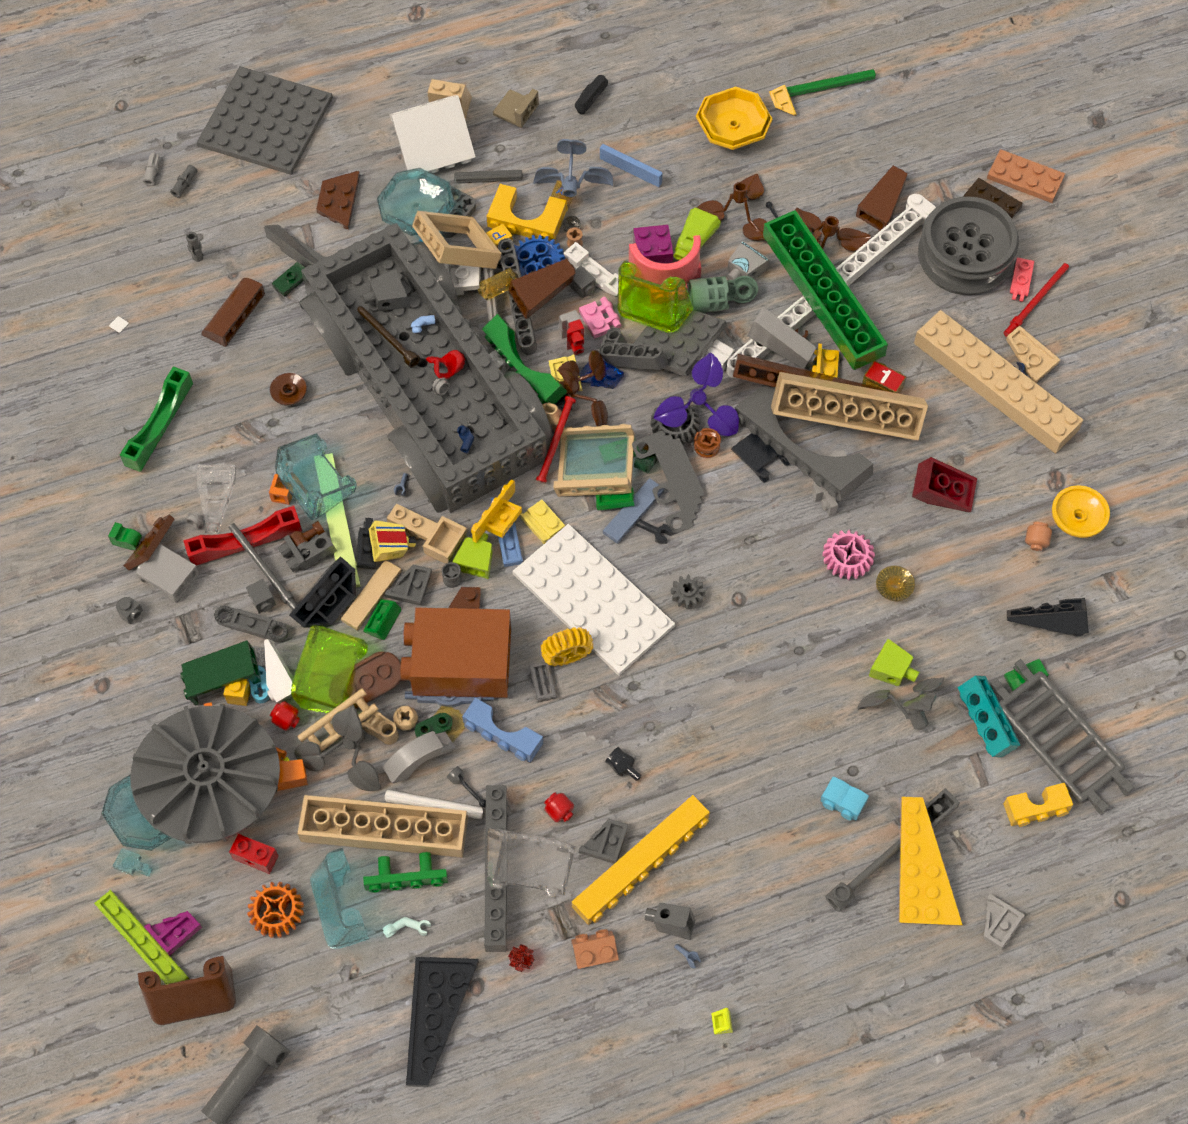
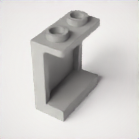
[136,543,199,603]

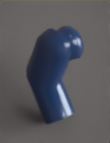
[457,425,474,454]

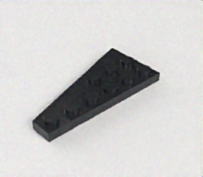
[406,957,479,1087]

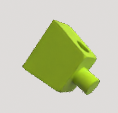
[453,532,493,579]
[869,639,920,686]

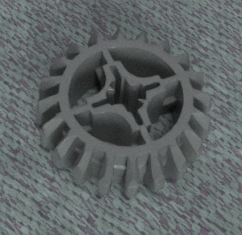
[650,403,700,446]

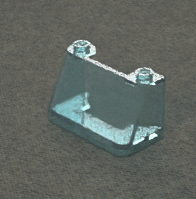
[275,433,357,520]
[310,848,369,949]

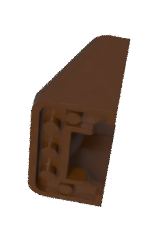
[138,956,236,1025]

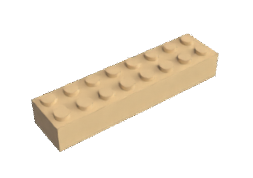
[771,372,928,440]
[298,795,468,858]

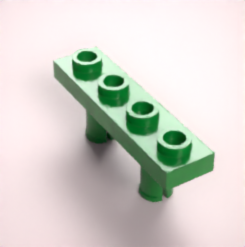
[363,852,448,893]

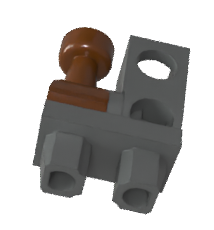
[278,521,337,572]

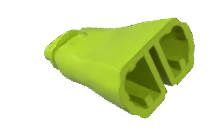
[673,208,721,260]

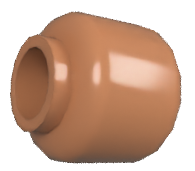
[1025,522,1052,551]

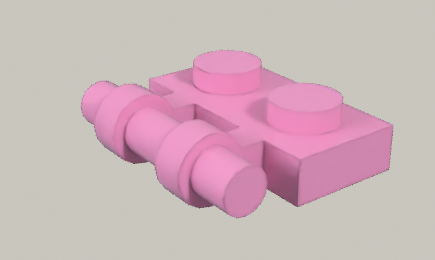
[579,297,622,339]

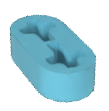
[249,666,270,704]

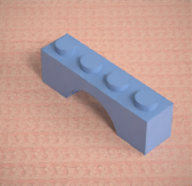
[462,697,543,763]

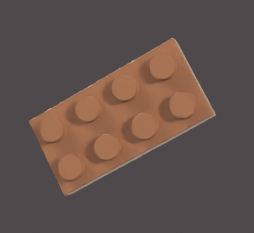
[987,149,1065,203]

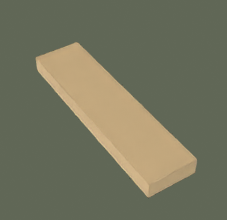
[341,560,402,631]

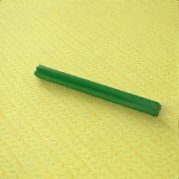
[786,69,876,97]

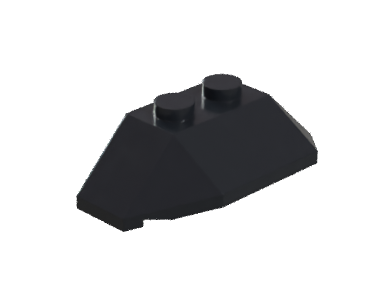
[289,556,356,628]

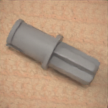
[143,152,160,186]

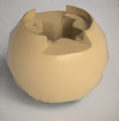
[393,706,418,731]

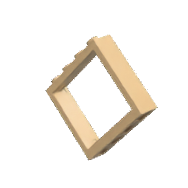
[412,211,501,269]

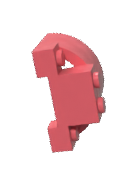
[628,235,701,302]

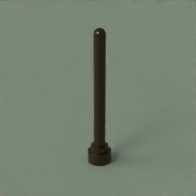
[357,306,420,368]

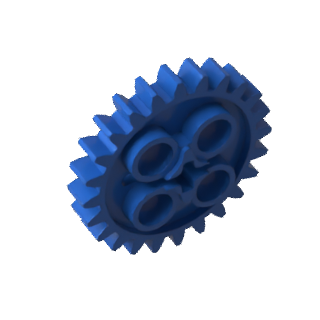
[508,235,565,276]

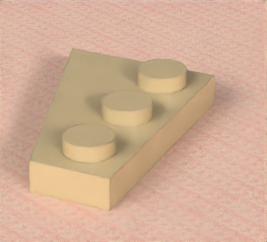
[1006,326,1060,383]

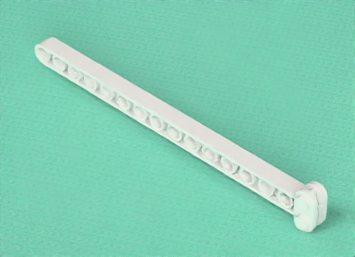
[726,194,936,378]

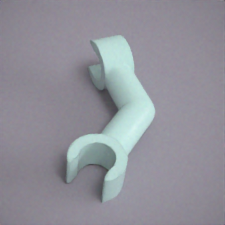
[383,917,431,938]

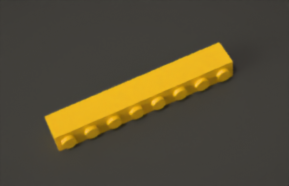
[572,795,710,925]

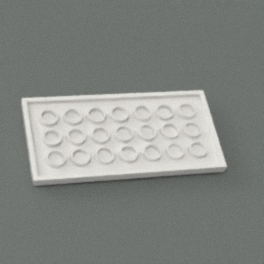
[513,524,675,676]

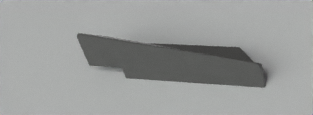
[264,224,325,267]

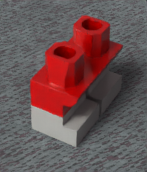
[559,310,584,355]

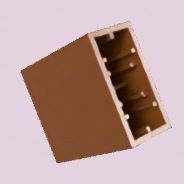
[401,607,511,698]

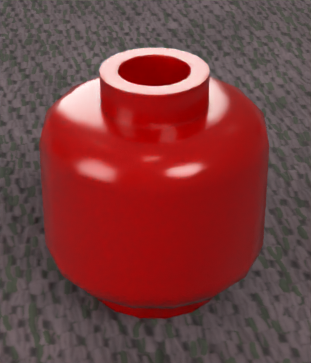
[269,701,301,731]
[544,792,574,823]

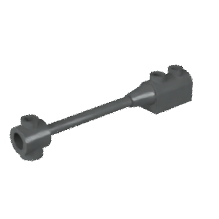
[825,788,960,912]

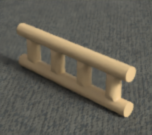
[298,688,379,752]

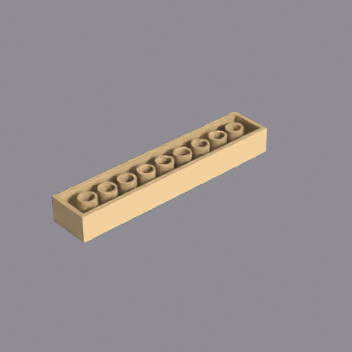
[914,310,1083,454]

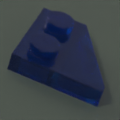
[579,361,624,389]

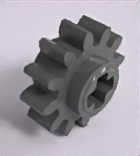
[671,574,705,609]

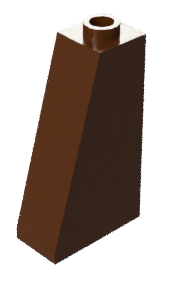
[856,165,908,231]
[508,259,576,319]

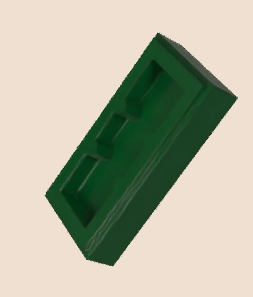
[272,261,305,297]

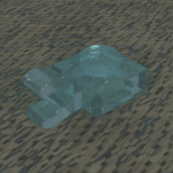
[113,848,153,877]

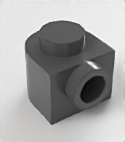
[116,597,143,624]

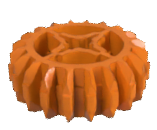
[247,881,304,938]

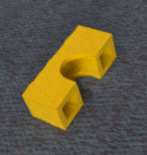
[1003,783,1073,827]

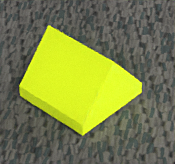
[711,1008,733,1035]

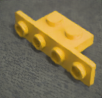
[471,479,522,543]

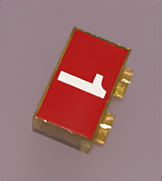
[862,361,907,394]

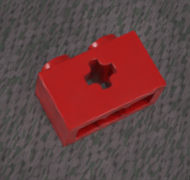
[229,834,279,874]

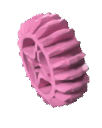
[822,530,875,580]

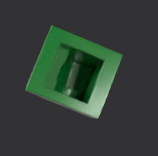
[108,522,142,550]

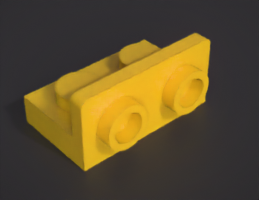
[812,343,839,377]

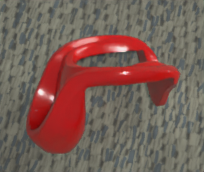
[426,350,465,380]

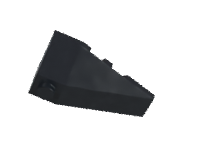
[1007,598,1089,636]

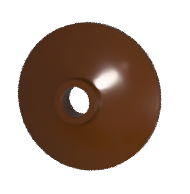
[270,373,307,405]

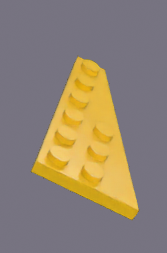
[899,797,962,925]

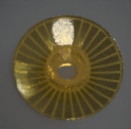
[876,566,915,601]

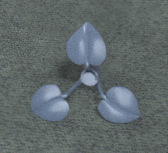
[533,139,613,197]

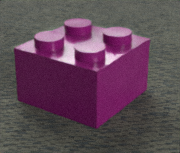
[633,224,673,264]

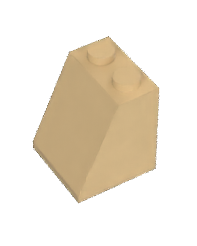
[428,79,472,119]

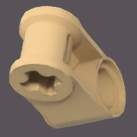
[361,711,399,745]

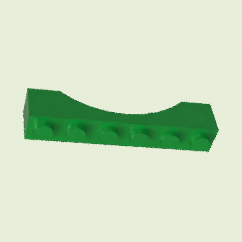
[482,314,568,404]
[120,366,193,472]

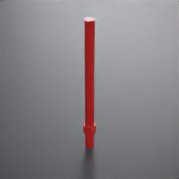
[1003,263,1069,337]

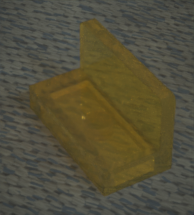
[478,268,516,301]

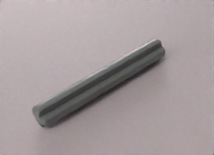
[454,170,523,183]

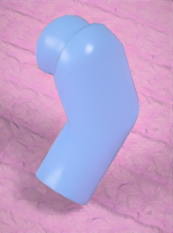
[411,315,435,333]

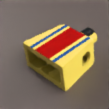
[369,521,416,562]

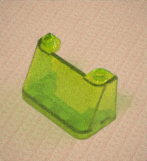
[617,261,693,333]
[291,625,368,713]

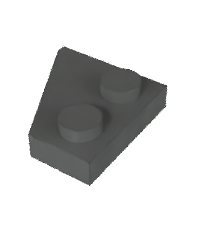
[385,564,432,606]
[579,819,628,864]

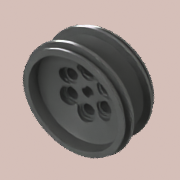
[918,197,1019,295]

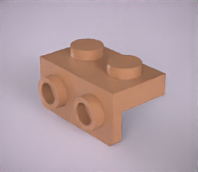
[571,929,619,969]

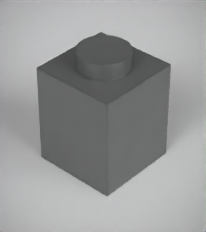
[569,265,596,298]
[246,579,276,613]

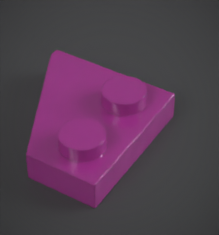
[144,911,202,956]

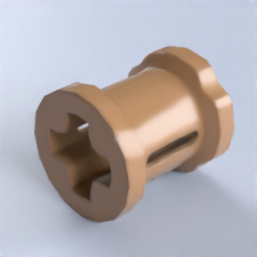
[567,227,583,248]

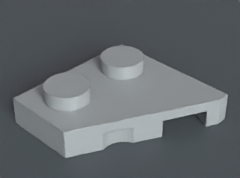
[984,894,1025,950]

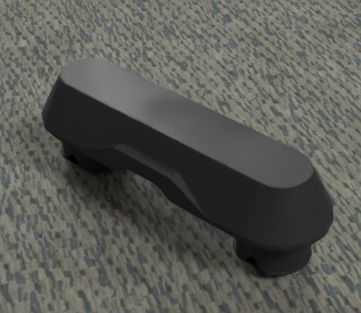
[575,75,608,114]

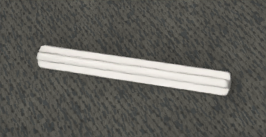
[385,790,484,819]

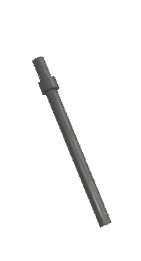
[228,523,297,610]

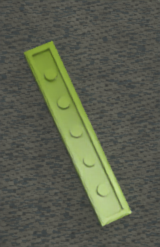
[94,890,190,985]

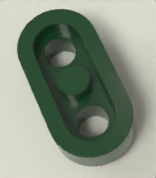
[415,713,453,738]

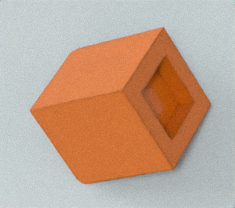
[269,474,295,505]

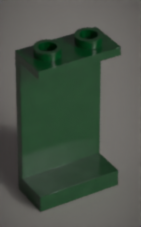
[180,640,261,706]

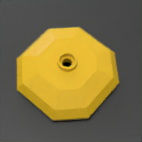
[696,87,773,150]

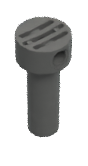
[201,1025,290,1124]

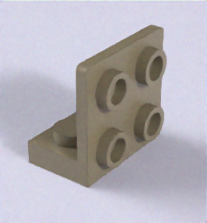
[493,88,539,128]

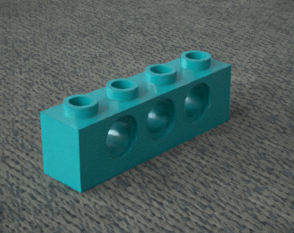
[957,675,1021,757]

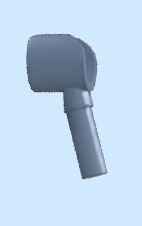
[394,473,408,497]
[674,944,701,969]

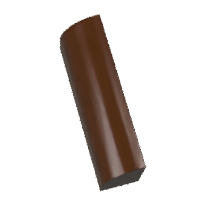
[201,278,265,347]

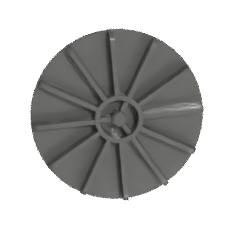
[130,704,280,844]

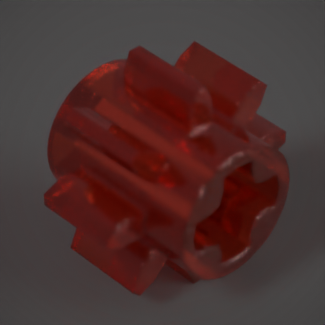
[508,944,535,972]

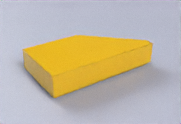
[769,85,797,116]

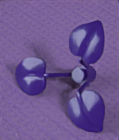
[654,353,739,436]

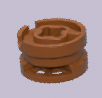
[694,428,721,458]

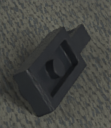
[356,518,376,569]

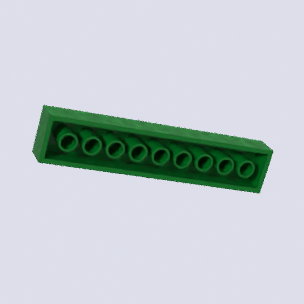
[763,210,888,370]

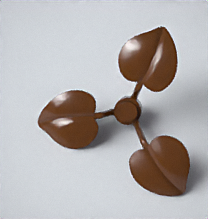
[696,174,767,240]
[795,207,871,252]
[557,350,608,427]

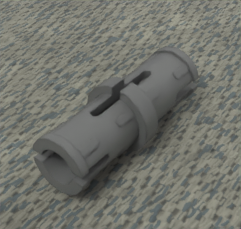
[170,165,197,198]
[186,232,204,262]

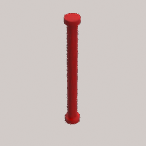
[536,396,576,484]

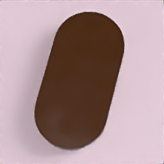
[329,651,401,709]

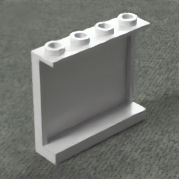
[389,95,475,179]

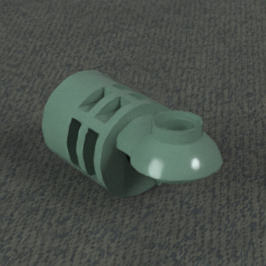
[688,276,758,313]

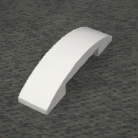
[564,242,629,296]

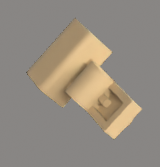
[387,504,467,563]

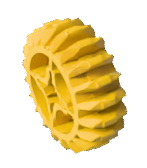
[541,627,593,666]

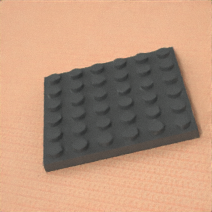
[197,66,333,175]

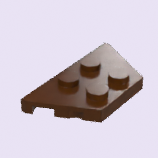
[316,171,360,230]

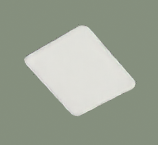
[109,316,128,333]

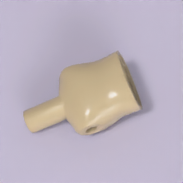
[542,403,562,433]

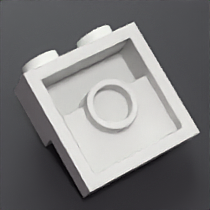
[445,264,481,296]

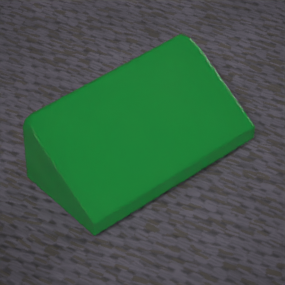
[363,599,401,640]

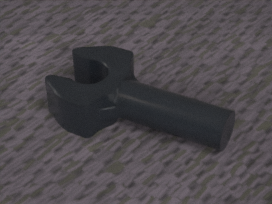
[637,519,672,544]

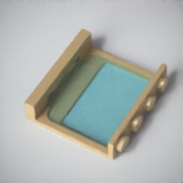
[553,424,635,497]

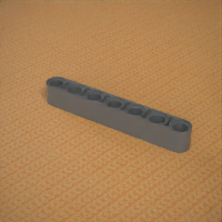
[498,238,537,355]

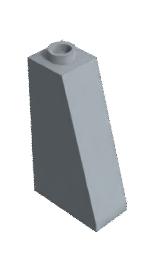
[747,307,816,369]

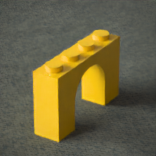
[486,184,567,242]

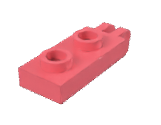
[1010,257,1034,302]

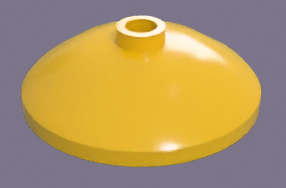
[1052,485,1110,538]

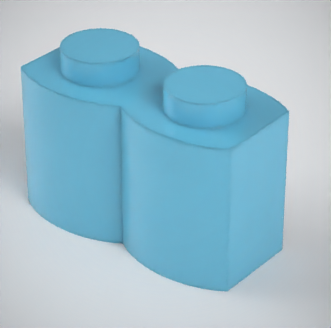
[821,777,869,821]

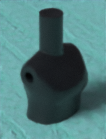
[605,747,642,781]

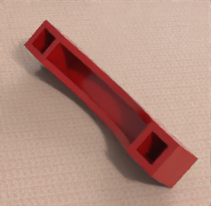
[183,506,303,566]

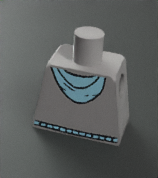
[727,241,769,280]

